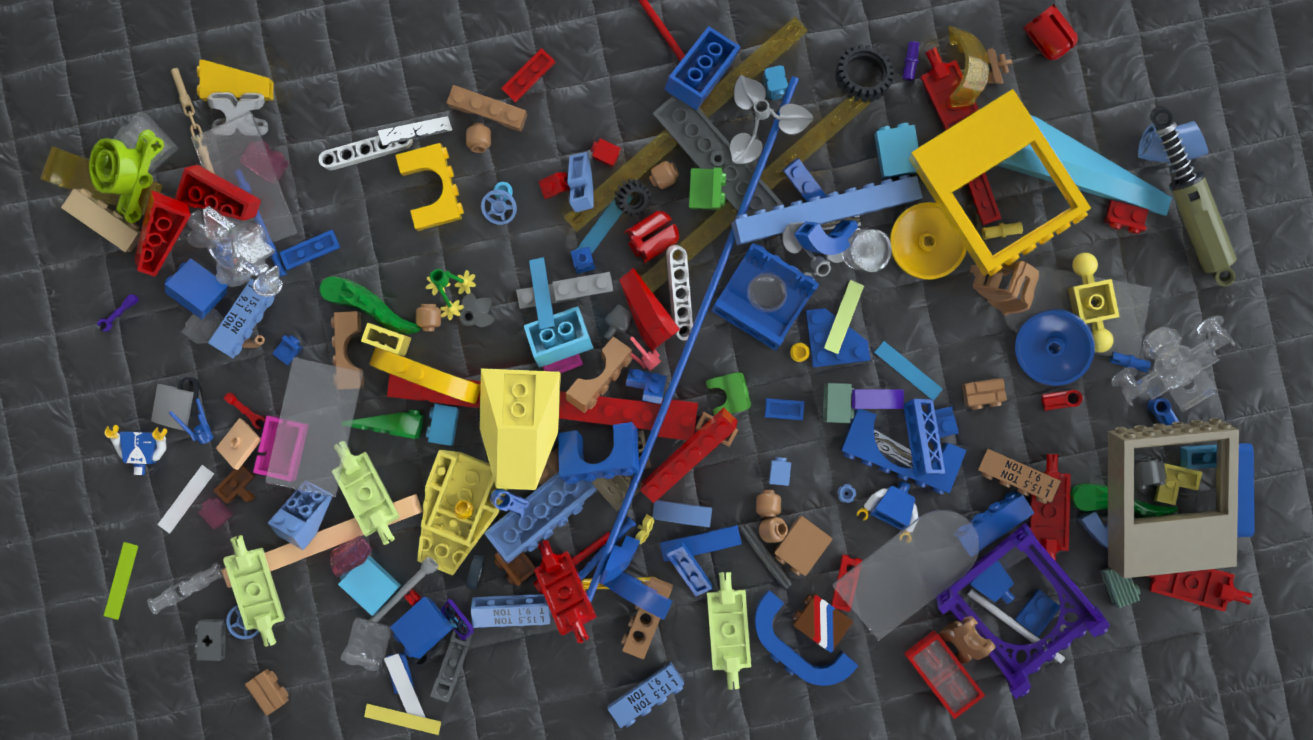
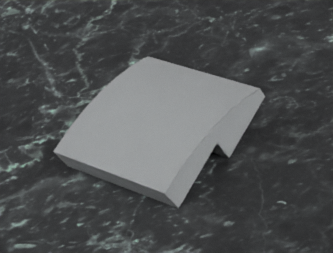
[151,384,194,431]

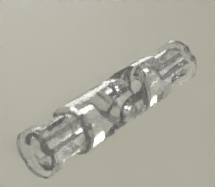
[147,563,224,615]

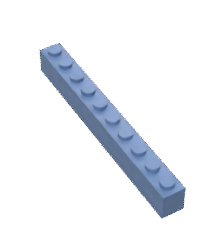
[731,174,923,245]

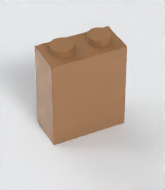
[773,515,833,576]

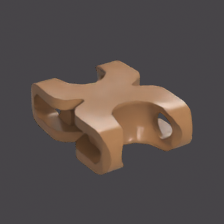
[938,616,996,664]

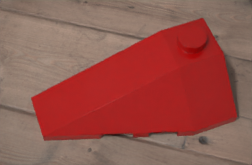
[619,268,680,351]

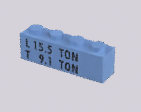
[208,279,276,358]
[471,594,551,628]
[608,662,684,728]

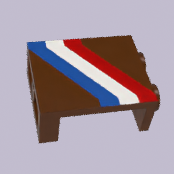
[792,592,854,653]

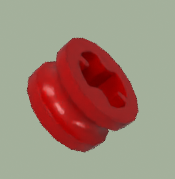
[404,589,422,606]

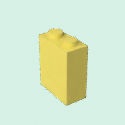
[361,323,412,356]

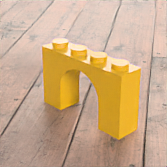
[396,143,464,231]

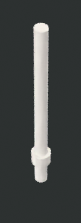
[967,589,1065,664]

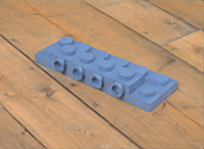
[484,472,597,563]

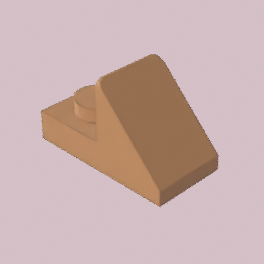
[539,446,559,485]

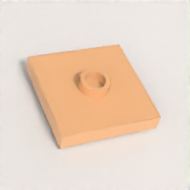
[216,418,261,470]

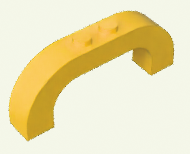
[369,347,481,404]

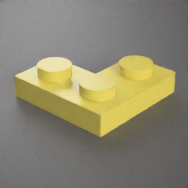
[1154,463,1202,505]

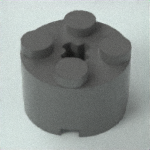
[1134,453,1167,490]

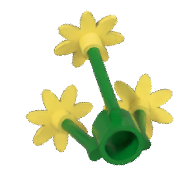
[426,269,476,320]

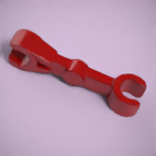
[224,393,266,429]

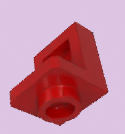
[538,172,570,199]

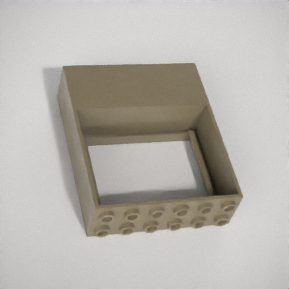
[1108,418,1239,578]

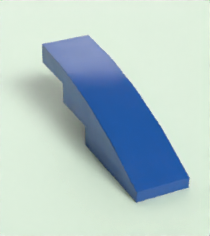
[660,525,742,562]
[600,572,673,620]

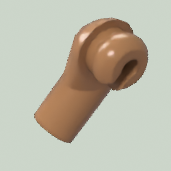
[242,335,265,348]

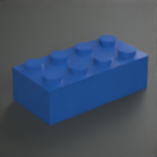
[664,26,740,111]

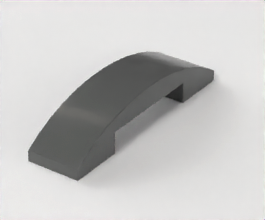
[430,628,475,703]

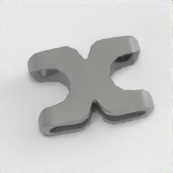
[207,92,268,136]

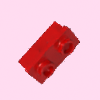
[1104,200,1149,234]

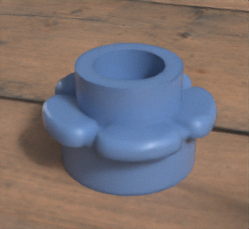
[837,484,856,503]

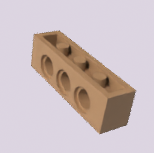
[621,576,673,660]

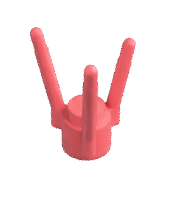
[630,337,661,371]

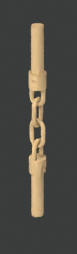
[171,68,216,174]

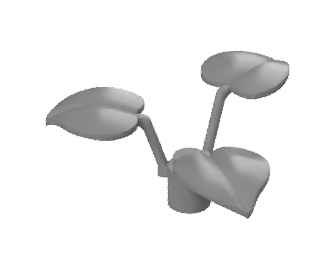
[730,75,813,164]
[782,222,860,294]

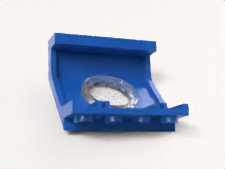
[711,243,819,351]

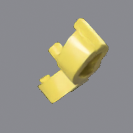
[635,514,654,544]

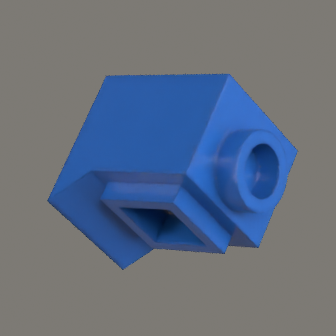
[571,247,595,274]

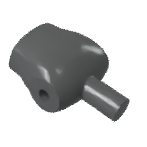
[603,304,633,341]

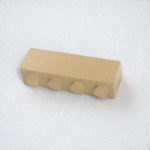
[61,188,141,252]

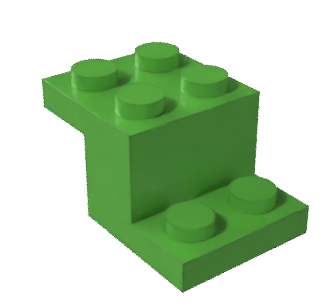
[689,168,726,210]

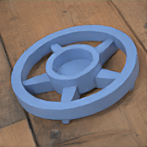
[481,190,517,225]
[226,605,259,639]

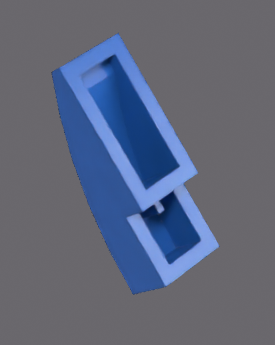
[599,535,640,585]

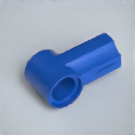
[1147,398,1179,426]

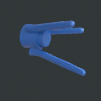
[169,398,213,444]

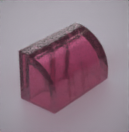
[330,535,372,577]

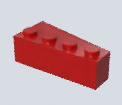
[175,165,261,221]
[135,190,191,277]

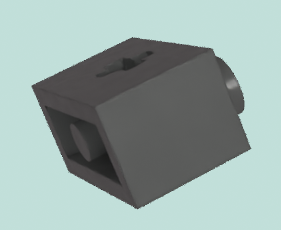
[194,619,226,661]

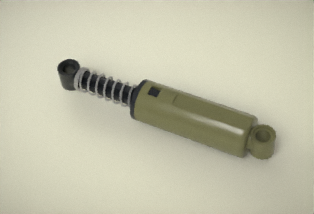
[1150,106,1237,286]

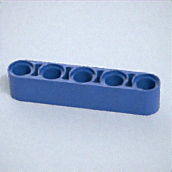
[1237,443,1254,537]

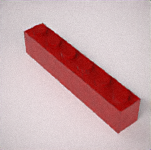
[640,408,738,503]

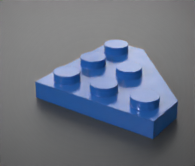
[805,308,870,368]

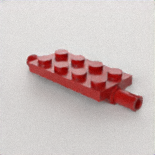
[920,47,979,131]
[1029,454,1071,561]
[534,540,597,643]
[1147,569,1252,612]

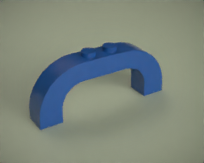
[754,589,858,686]

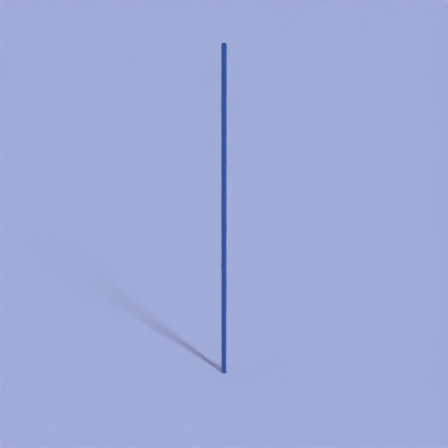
[587,76,799,602]

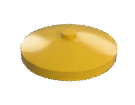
[890,202,967,280]

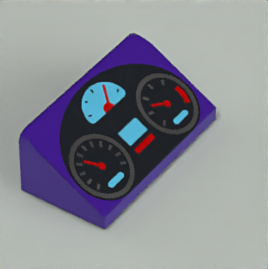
[441,599,474,640]

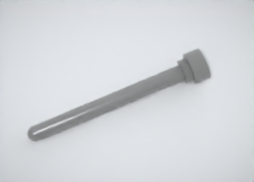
[369,556,439,625]

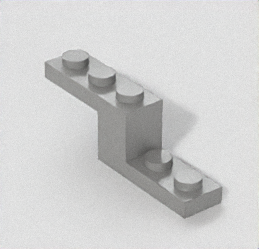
[516,272,613,309]

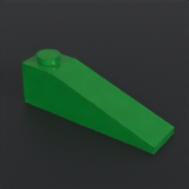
[342,409,424,439]

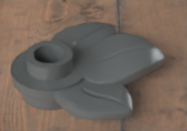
[459,292,495,328]

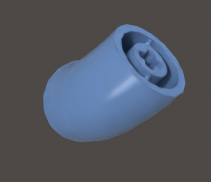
[1138,121,1209,162]

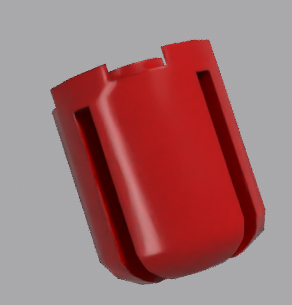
[1023,4,1078,61]
[624,211,679,264]

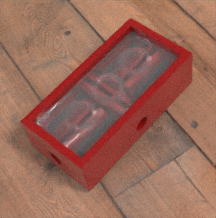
[904,631,985,719]

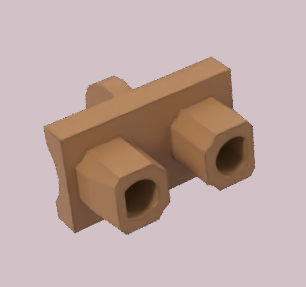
[978,48,1013,85]

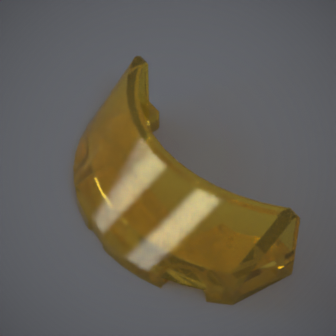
[948,26,990,107]

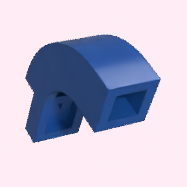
[794,219,859,255]

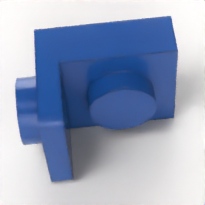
[272,335,303,365]

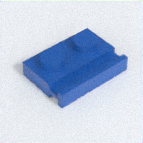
[925,406,959,438]
[1014,589,1060,637]

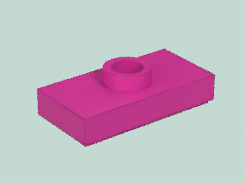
[543,354,583,373]

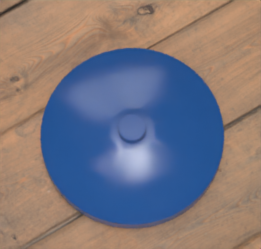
[1015,309,1095,386]

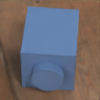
[768,457,791,486]

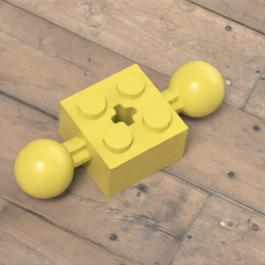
[1068,253,1120,353]

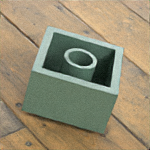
[823,383,854,423]

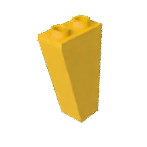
[197,60,274,102]

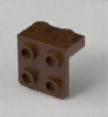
[494,551,536,586]

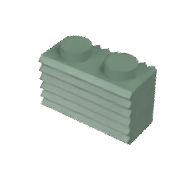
[1100,567,1141,608]

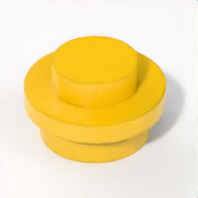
[790,343,809,362]
[454,500,473,519]

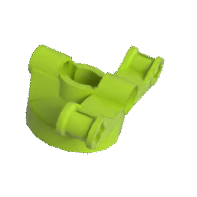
[89,129,164,223]

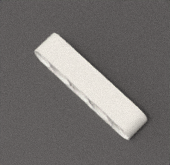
[319,136,413,170]
[666,245,693,340]

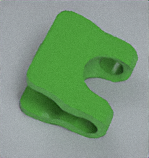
[706,372,751,416]

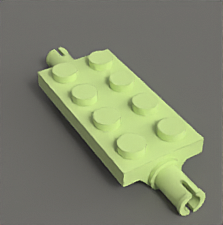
[332,441,400,545]
[223,535,285,647]
[707,572,751,690]

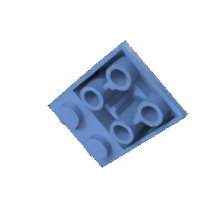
[268,480,333,550]

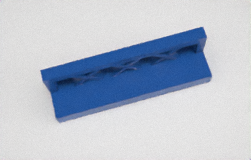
[904,399,945,479]

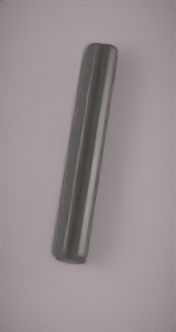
[740,524,791,590]

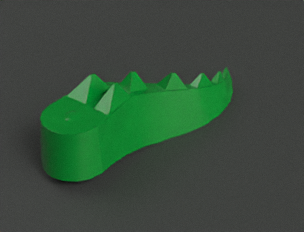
[320,277,421,334]
[1070,483,1178,518]

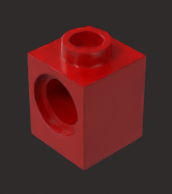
[590,138,621,168]

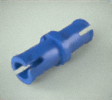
[1109,351,1151,373]

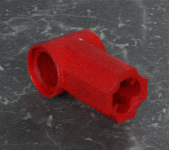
[1041,390,1083,411]

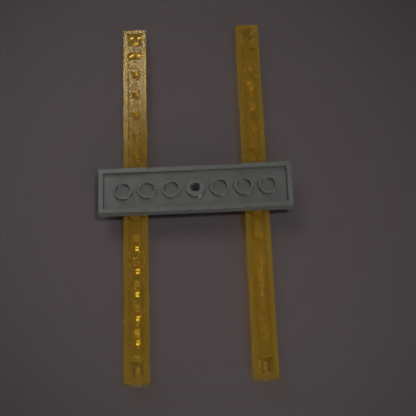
[564,16,871,293]

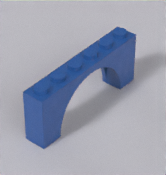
[840,409,966,495]

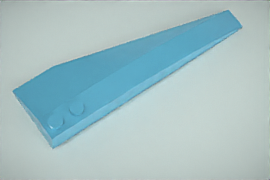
[997,115,1172,216]

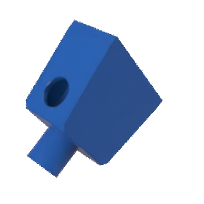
[968,560,1015,604]

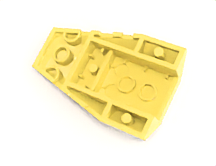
[417,450,507,575]

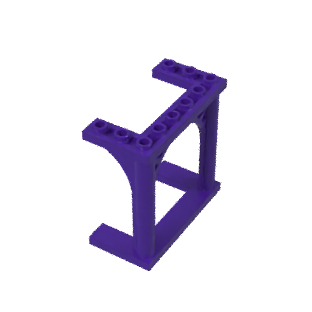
[936,523,1110,699]

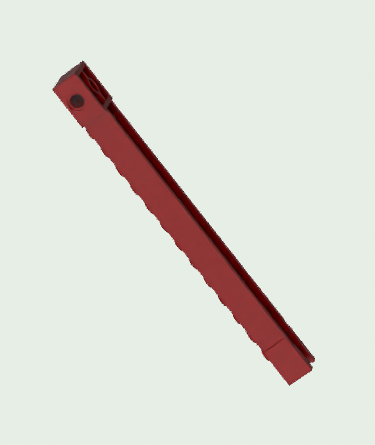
[387,374,698,440]

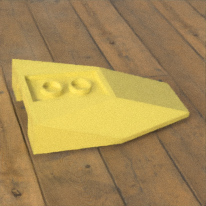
[480,369,561,490]

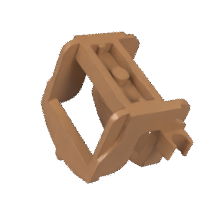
[969,261,1039,316]

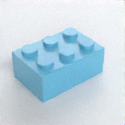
[524,306,593,368]

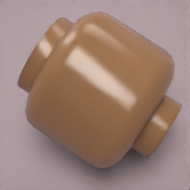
[466,123,491,153]
[650,161,679,189]
[416,304,441,331]
[756,490,781,519]
[759,517,788,543]

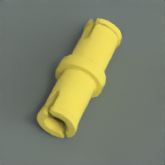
[982,222,1023,240]

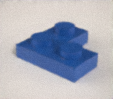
[626,369,667,404]

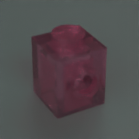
[198,498,233,530]

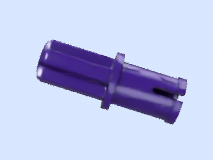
[902,41,920,81]

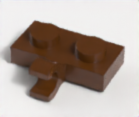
[213,464,256,504]

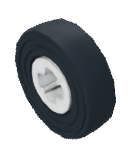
[466,555,485,590]

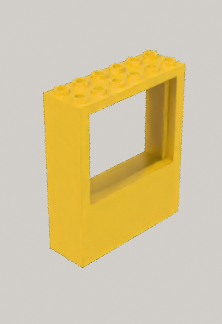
[909,89,1091,277]

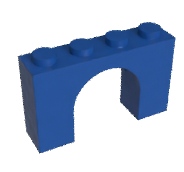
[559,422,639,484]

